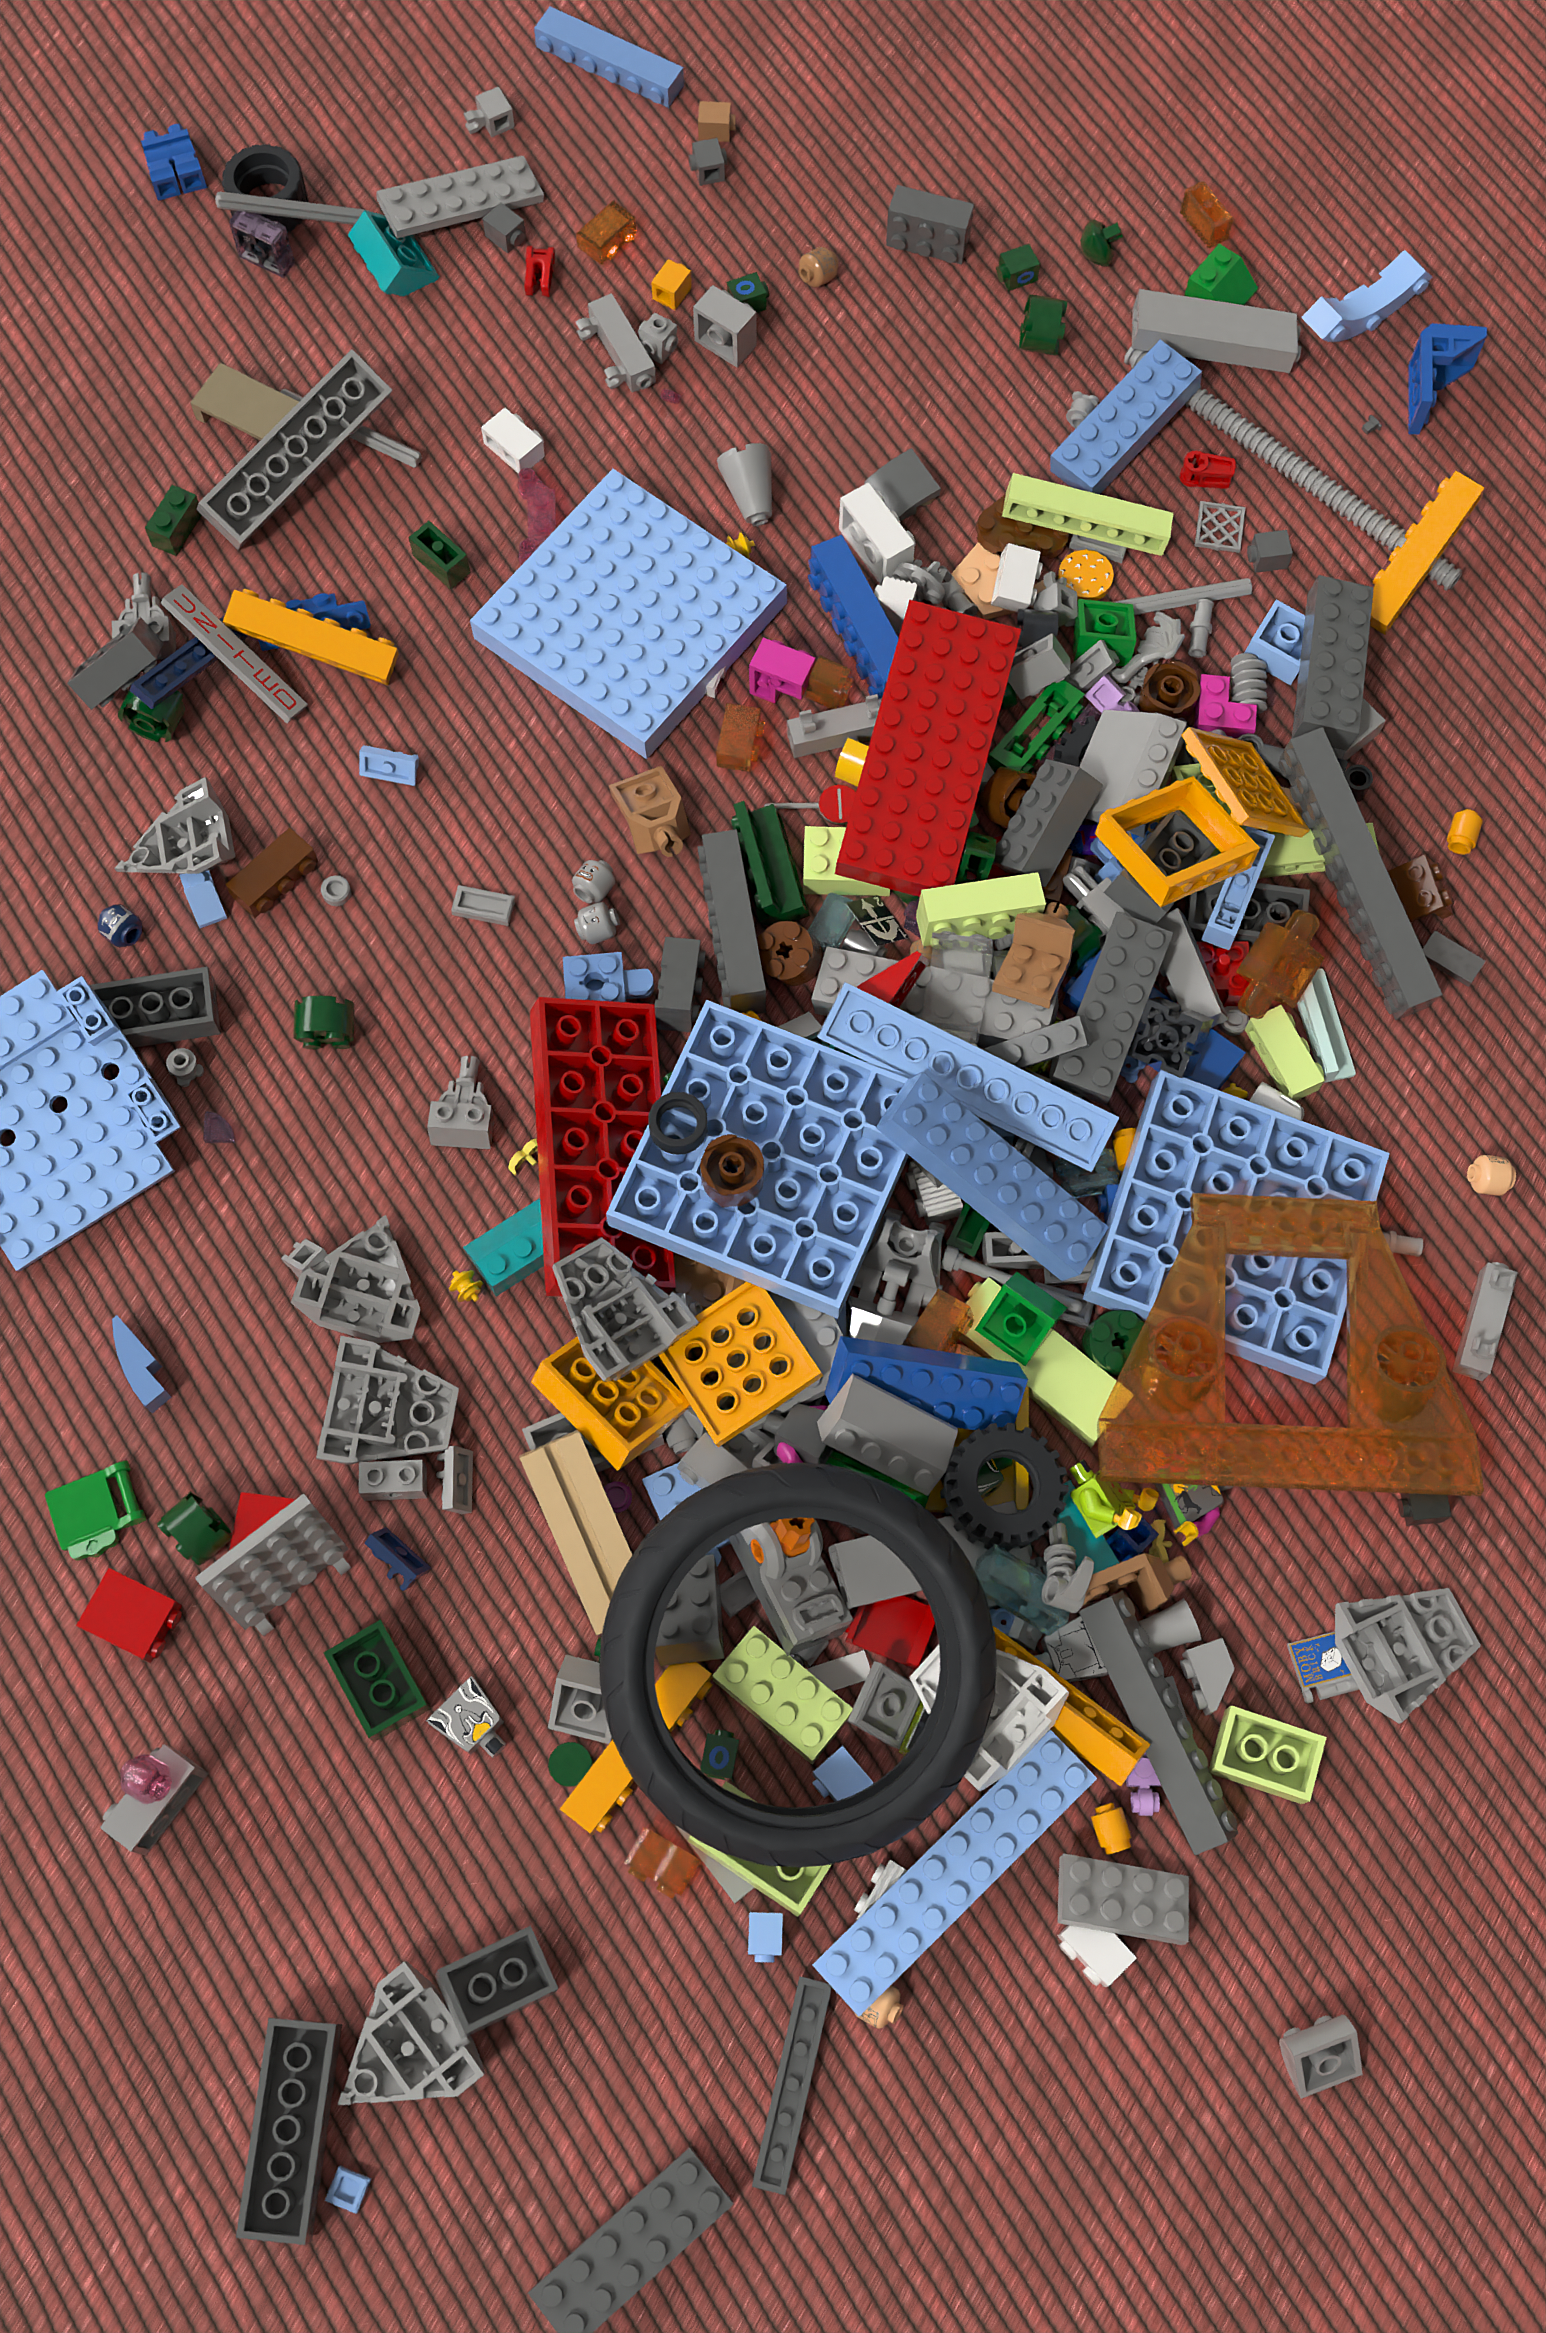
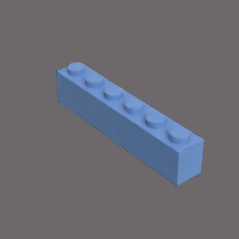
[534,6,684,108]

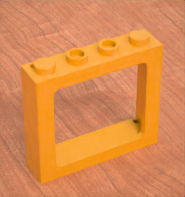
[1095,776,1260,908]

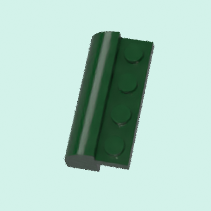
[731,801,810,926]

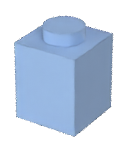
[748,1912,783,1962]

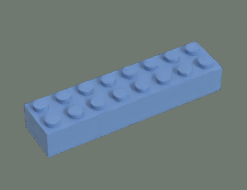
[875,1072,1109,1281]

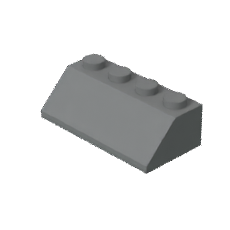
[817,1373,958,1496]

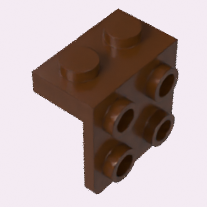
[1387,855,1454,923]

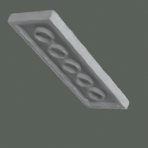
[376,155,544,239]

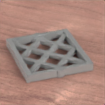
[1194,501,1246,553]

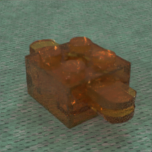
[1236,910,1325,1019]

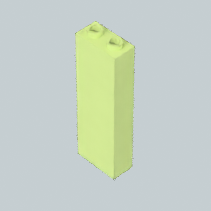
[947,1277,1134,1448]

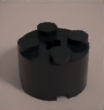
[1015,609,1058,653]

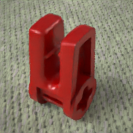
[524,245,555,297]
[1179,451,1236,489]

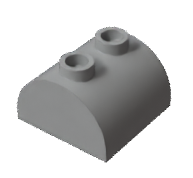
[1279,2014,1363,2099]

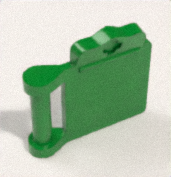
[45,1460,146,1561]

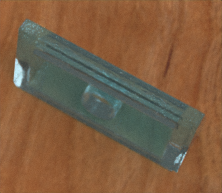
[808,893,855,952]

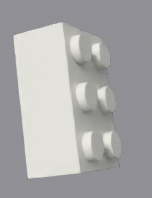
[839,482,916,586]

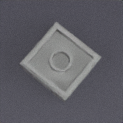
[848,1661,921,1749]

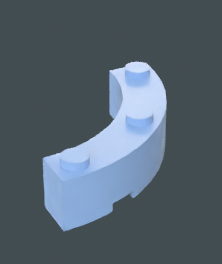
[1302,250,1432,342]

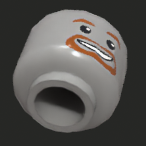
[572,860,615,903]

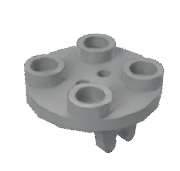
[892,559,947,605]

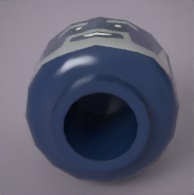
[97,904,142,948]

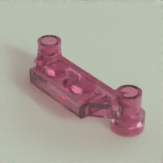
[517,468,556,566]

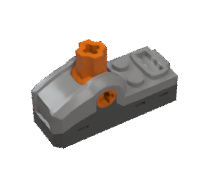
[729,1517,853,1656]

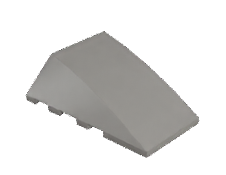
[1335,1588,1481,1724]

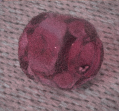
[120,1754,172,1804]

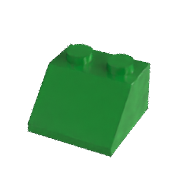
[1184,243,1258,305]
[1073,599,1136,667]
[975,1272,1067,1366]

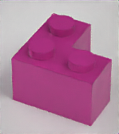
[749,638,815,703]
[1194,674,1257,739]

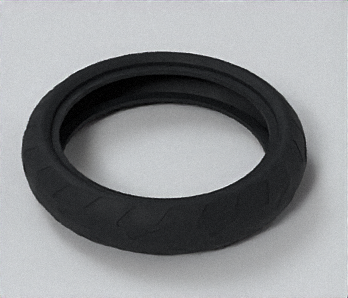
[599,1463,997,1867]

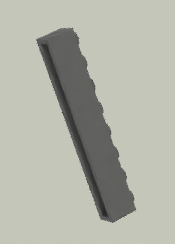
[1079,1591,1239,1855]

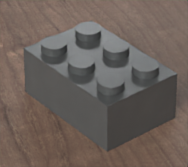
[886,185,974,265]
[67,617,164,710]
[655,1554,724,1666]
[435,1926,558,2039]

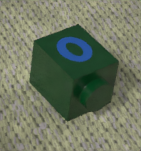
[996,244,1040,291]
[727,272,769,313]
[700,1729,740,1782]

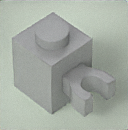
[464,87,515,137]
[1034,571,1078,627]
[281,1239,328,1278]

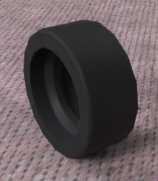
[648,1092,708,1155]

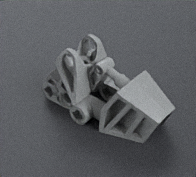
[846,1207,947,1347]

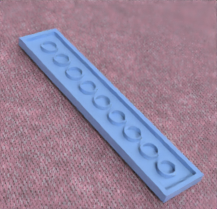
[817,982,1119,1172]
[813,1729,1097,2017]

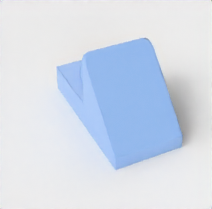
[179,871,227,928]

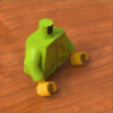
[1069,1459,1159,1538]

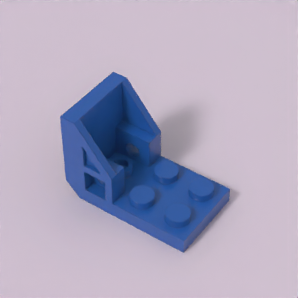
[1408,323,1487,435]

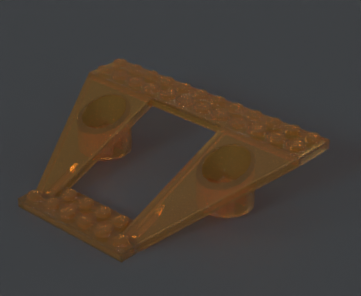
[1097,1193,1484,1496]

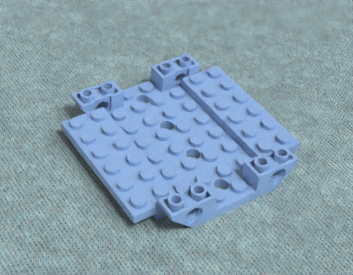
[0,970,181,1272]

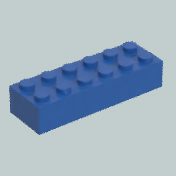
[808,534,899,699]
[824,1336,1028,1431]

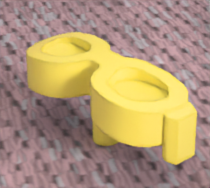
[508,1138,538,1176]
[1147,1519,1172,1563]

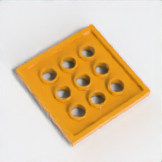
[1181,727,1310,838]
[659,1282,823,1447]

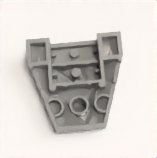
[552,1237,699,1382]
[316,1336,459,1464]

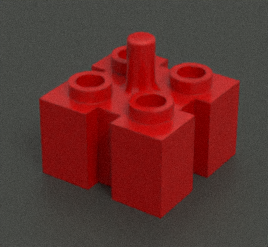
[1197,941,1252,1010]

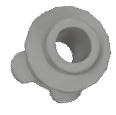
[1066,391,1099,428]
[166,1048,204,1087]

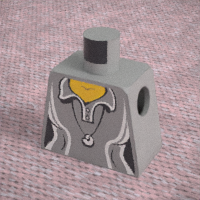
[426,1676,507,1758]

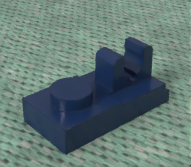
[364,1527,431,1591]

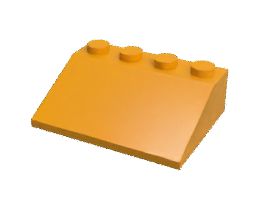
[531,1336,691,1471]

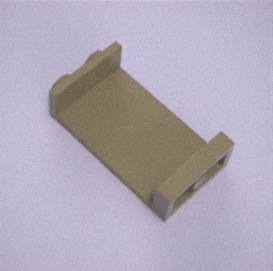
[190,363,299,440]

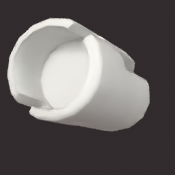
[1249,1082,1304,1121]

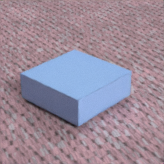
[325,2166,371,2214]

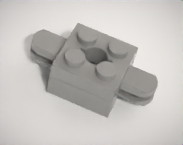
[1063,866,1132,951]

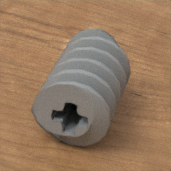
[1230,653,1267,714]

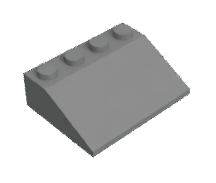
[1079,710,1187,838]

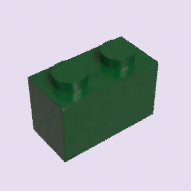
[145,485,202,556]
[408,521,471,590]

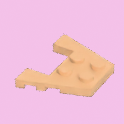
[951,542,1046,620]

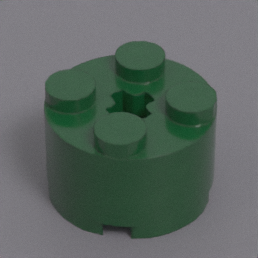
[1019,295,1068,356]
[118,676,185,742]
[1055,905,1102,976]
[293,996,355,1050]
[1081,1310,1151,1377]
[157,1491,232,1566]

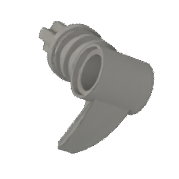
[1041,1523,1094,1613]

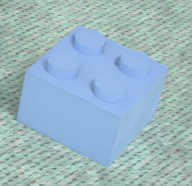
[1244,599,1305,685]

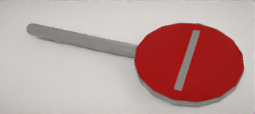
[764,784,856,825]

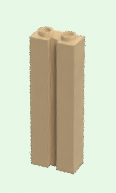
[519,1430,632,1635]

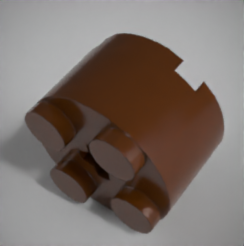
[1139,661,1200,721]
[979,767,1037,828]
[757,921,823,986]
[700,1134,764,1208]

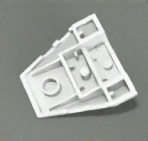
[909,1645,1069,1791]

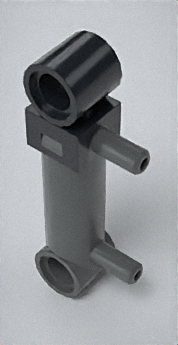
[1238,733,1373,802]

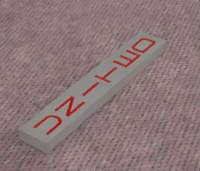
[161,584,308,723]

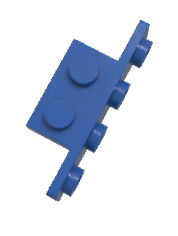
[258,593,371,651]

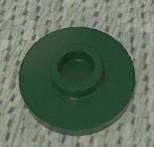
[548,1742,592,1787]

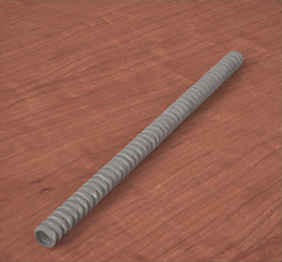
[1124,346,1462,591]

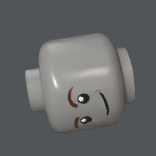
[574,902,620,944]

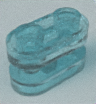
[1054,1147,1120,1198]

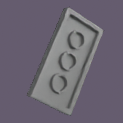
[1058,1854,1189,1945]

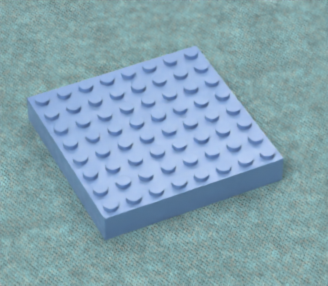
[470,469,787,759]
[606,1000,909,1319]
[1083,1070,1390,1384]

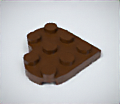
[976,494,1070,559]

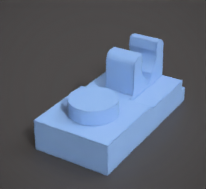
[359,745,419,786]

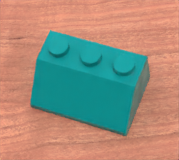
[348,210,440,296]
[463,1198,544,1297]

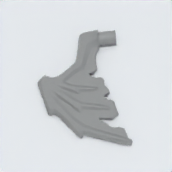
[1107,611,1185,683]

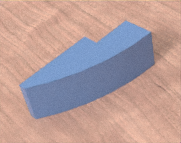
[112,1315,172,1413]

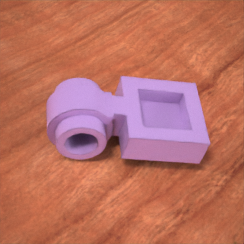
[1085,674,1140,713]
[1126,1753,1161,1816]

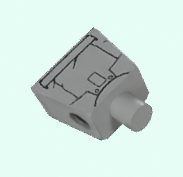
[1034,1616,1108,1682]

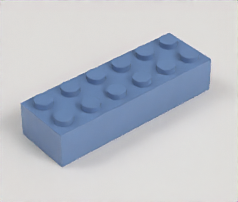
[1050,339,1202,494]

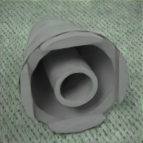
[717,443,772,526]

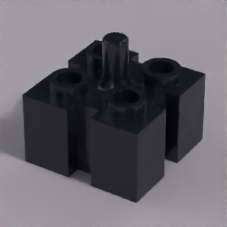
[1127,997,1214,1078]

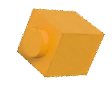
[651,259,692,310]

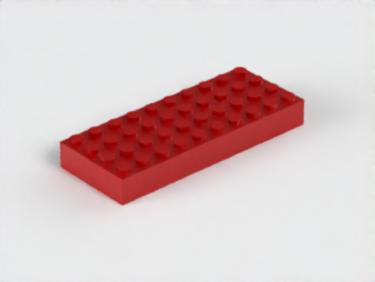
[834,599,1021,897]
[530,997,676,1297]

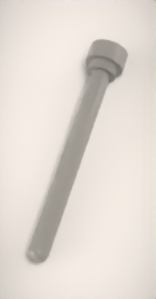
[940,1245,1082,1312]

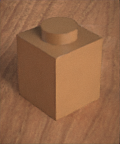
[698,101,736,142]

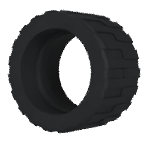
[222,144,309,235]

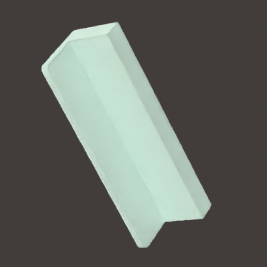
[1289,963,1356,1083]

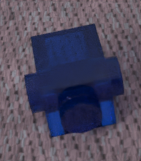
[1106,1517,1159,1562]

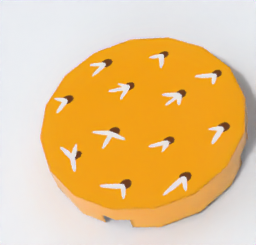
[1058,549,1114,601]

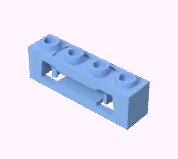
[1201,826,1275,950]

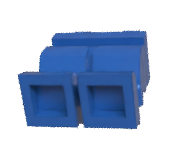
[141,123,207,201]

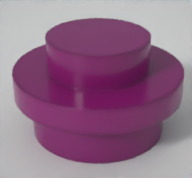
[603,1481,632,1513]

